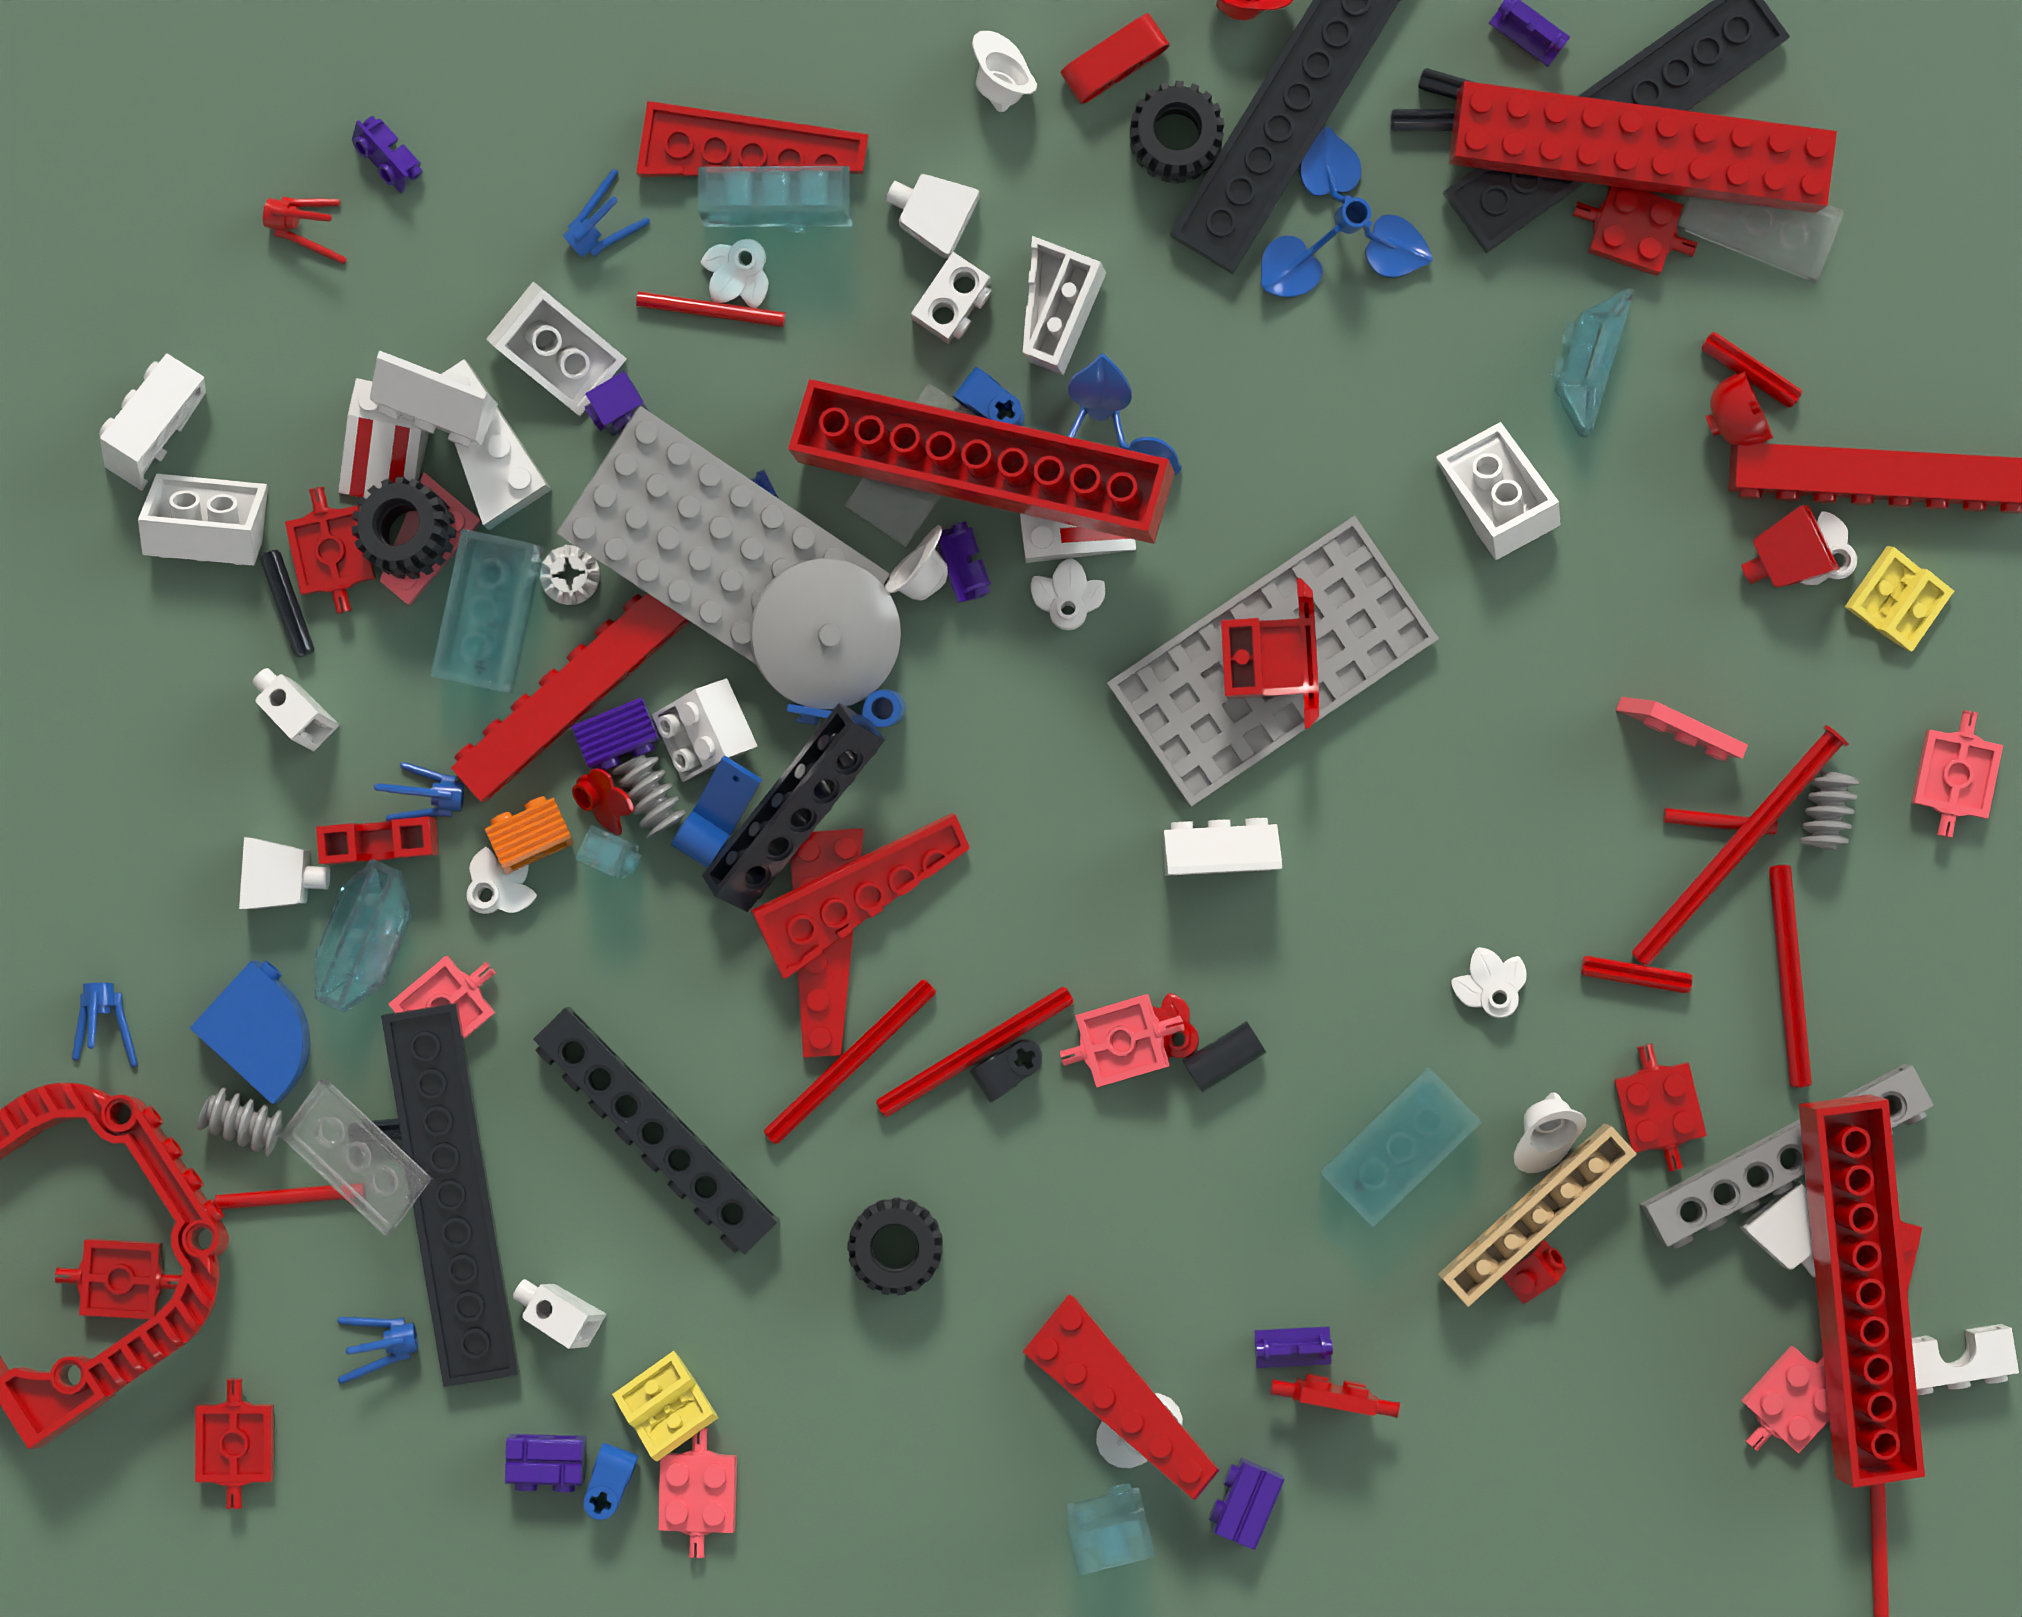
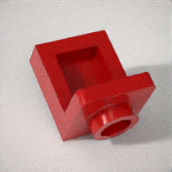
[1502,1240,1567,1305]

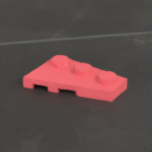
[380,472,482,606]
[1616,697,1748,761]

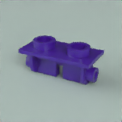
[1488,0,1570,67]
[351,116,423,194]
[938,521,991,603]
[1254,1326,1333,1368]

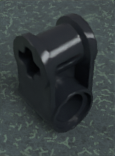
[969,1039,1042,1103]

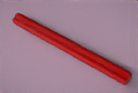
[1769,864,1812,1088]
[764,979,936,1145]
[876,987,1074,1117]

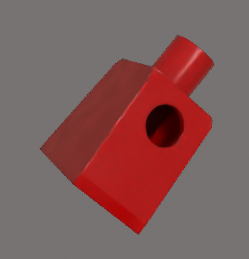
[1741,505,1840,588]

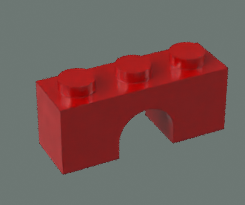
[316,817,439,865]

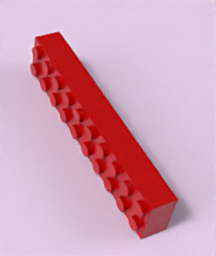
[1448,81,1837,213]
[788,379,1175,544]
[1798,1094,1925,1488]

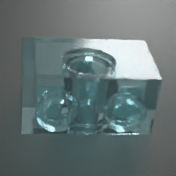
[575,825,642,880]

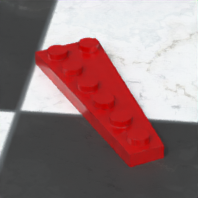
[636,101,869,177]
[751,813,970,979]
[791,828,864,1058]
[1022,1294,1220,1500]

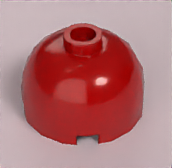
[1705,371,1773,447]

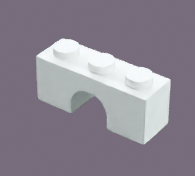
[1912,1324,2019,1395]

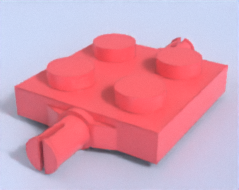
[1911,710,2003,838]
[388,955,496,1039]
[1060,994,1184,1088]
[1741,1345,1829,1454]
[658,1427,737,1558]

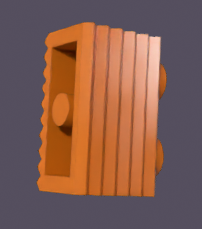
[485,796,574,874]

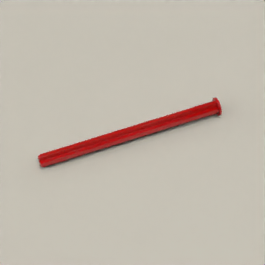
[1632,725,1849,966]

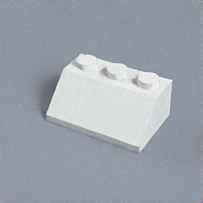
[370,351,498,448]
[138,474,268,565]
[1163,818,1282,876]

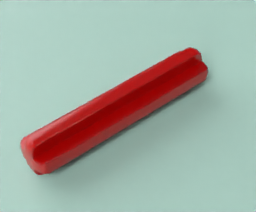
[1701,332,1802,408]
[1581,956,1693,993]

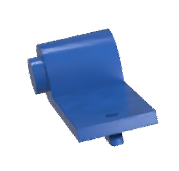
[787,690,906,727]
[671,755,762,868]

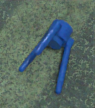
[562,169,650,258]
[374,762,465,821]
[72,983,138,1068]
[337,1317,418,1384]

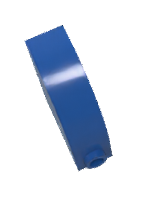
[190,960,310,1104]

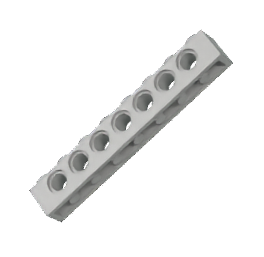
[1640,1064,1934,1249]

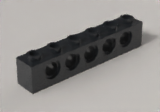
[702,703,885,912]

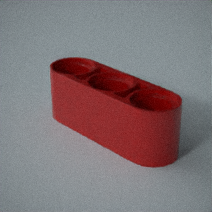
[1060,13,1170,105]

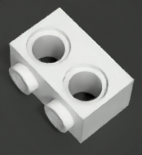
[911,252,992,344]

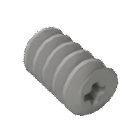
[612,755,686,838]
[1799,770,1860,851]
[197,1087,283,1157]

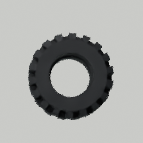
[1129,81,1224,183]
[351,477,456,579]
[847,1197,943,1296]

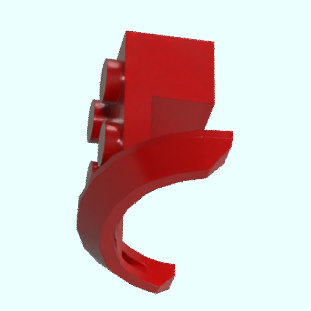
[1221,578,1320,729]

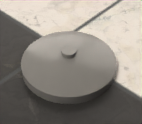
[750,558,901,709]

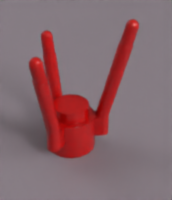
[263,196,347,264]

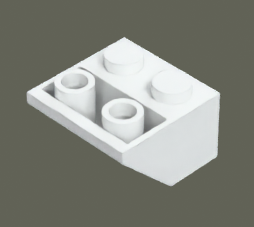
[652,678,758,782]

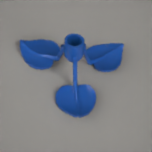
[1261,127,1433,298]
[1068,353,1182,476]

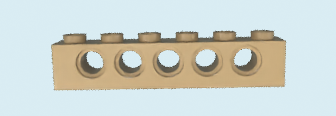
[1437,1124,1637,1307]

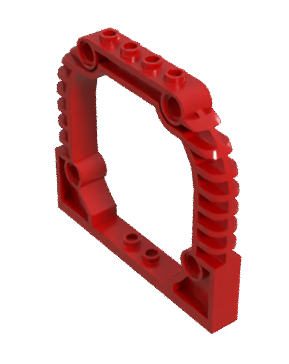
[0,1083,229,1449]

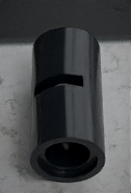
[1182,1021,1266,1092]

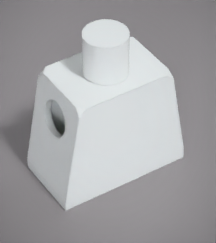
[886,174,980,260]
[252,668,340,751]
[239,837,330,909]
[1738,1182,1815,1277]
[513,1279,607,1349]

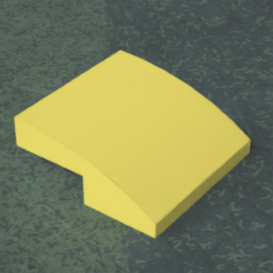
[1845,546,1954,652]
[612,1351,718,1461]

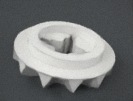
[540,545,600,605]

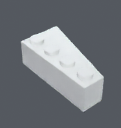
[441,359,552,530]

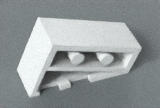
[1023,236,1106,375]
[99,353,206,491]

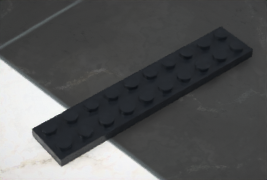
[1170,0,1401,274]
[1443,0,1790,253]
[381,1002,520,1387]

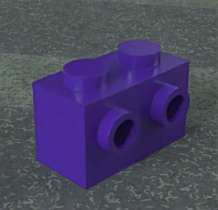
[584,371,649,437]

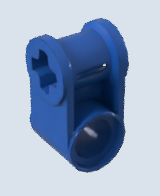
[952,366,1024,426]
[583,1442,639,1520]

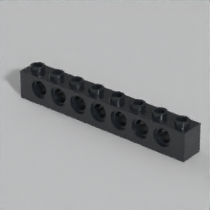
[533,1007,780,1254]

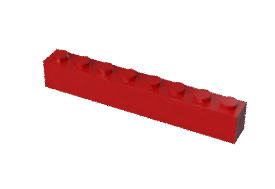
[1728,443,2022,514]
[451,593,690,803]

